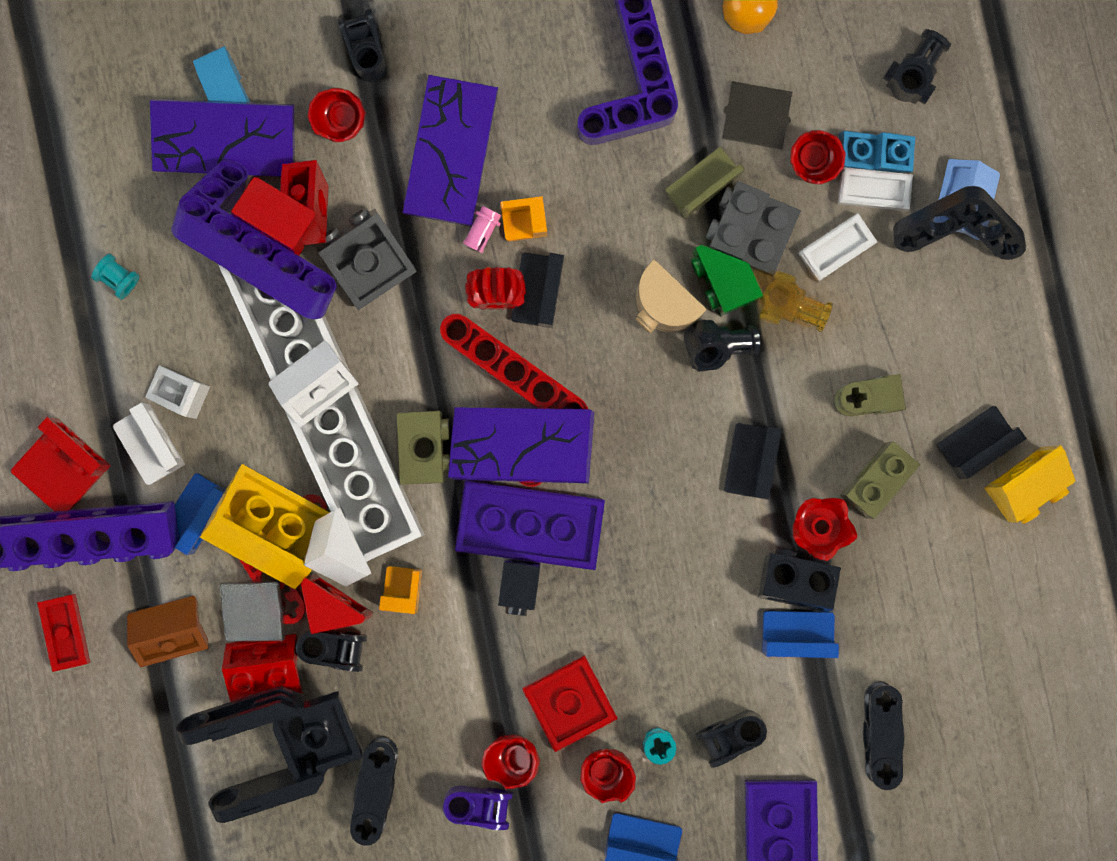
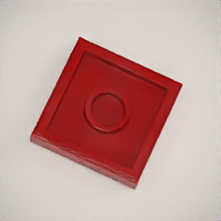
[522,655,618,752]

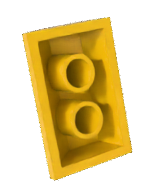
[200,464,330,589]

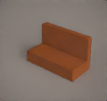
[127,596,209,668]

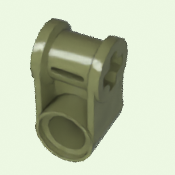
[834,374,906,417]

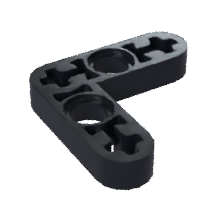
[893,186,1026,260]

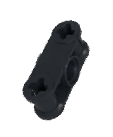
[863,681,905,790]
[350,737,398,846]

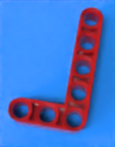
[440,314,588,487]

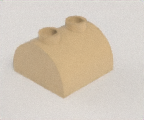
[635,260,707,334]

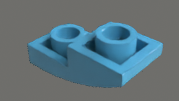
[193,46,251,103]
[838,131,915,173]

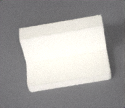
[269,340,359,428]
[113,402,185,485]

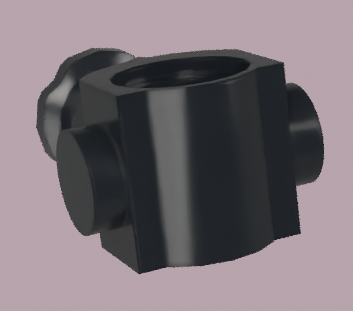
[883,29,951,105]
[684,320,760,372]

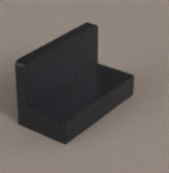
[511,252,564,329]
[937,406,1027,479]
[724,423,782,500]

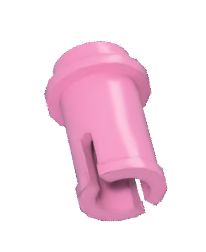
[463,206,501,254]

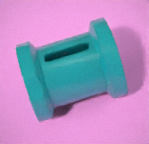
[91,253,140,300]
[642,727,677,765]

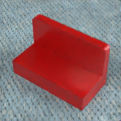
[231,177,316,256]

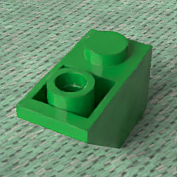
[690,245,763,316]

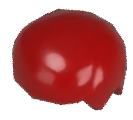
[307,88,366,142]
[790,130,846,185]
[481,734,540,789]
[580,748,636,803]

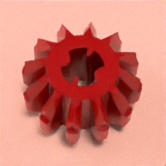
[465,267,526,310]

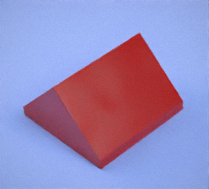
[301,574,374,634]

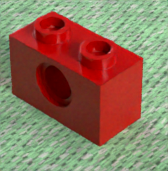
[280,160,329,245]

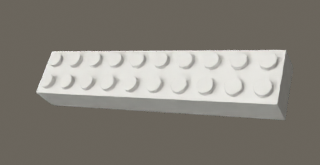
[218,264,425,562]

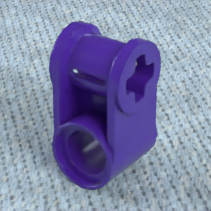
[443,785,513,830]

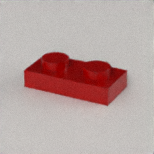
[37,594,91,672]

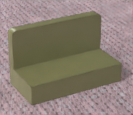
[664,146,745,219]

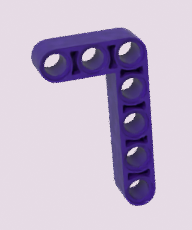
[577,0,678,145]
[171,160,336,319]

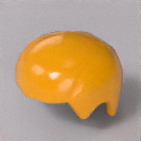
[722,0,778,35]

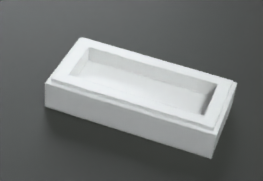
[838,167,913,211]
[798,213,877,282]

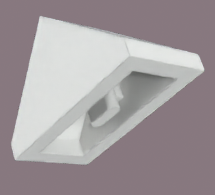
[145,365,210,419]
[304,508,372,586]

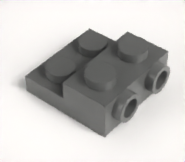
[705,181,801,277]
[316,208,417,310]

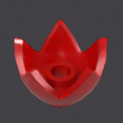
[793,497,858,561]

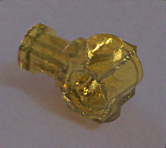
[759,271,833,332]

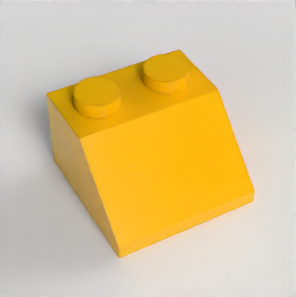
[984,445,1076,524]

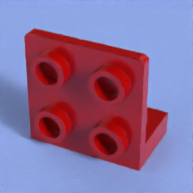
[11,417,111,512]
[222,634,303,702]

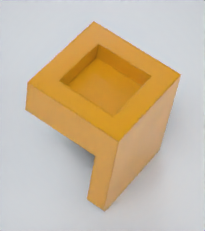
[500,196,547,242]
[379,566,422,614]

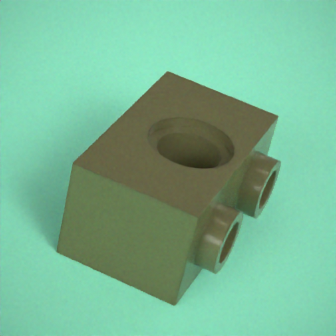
[397,411,450,485]
[840,441,921,519]

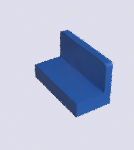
[174,473,225,555]
[762,611,839,658]
[604,812,682,861]

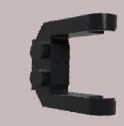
[176,686,362,823]

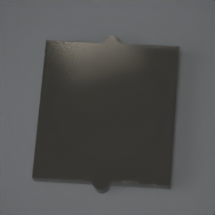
[722,81,792,150]
[219,581,286,641]

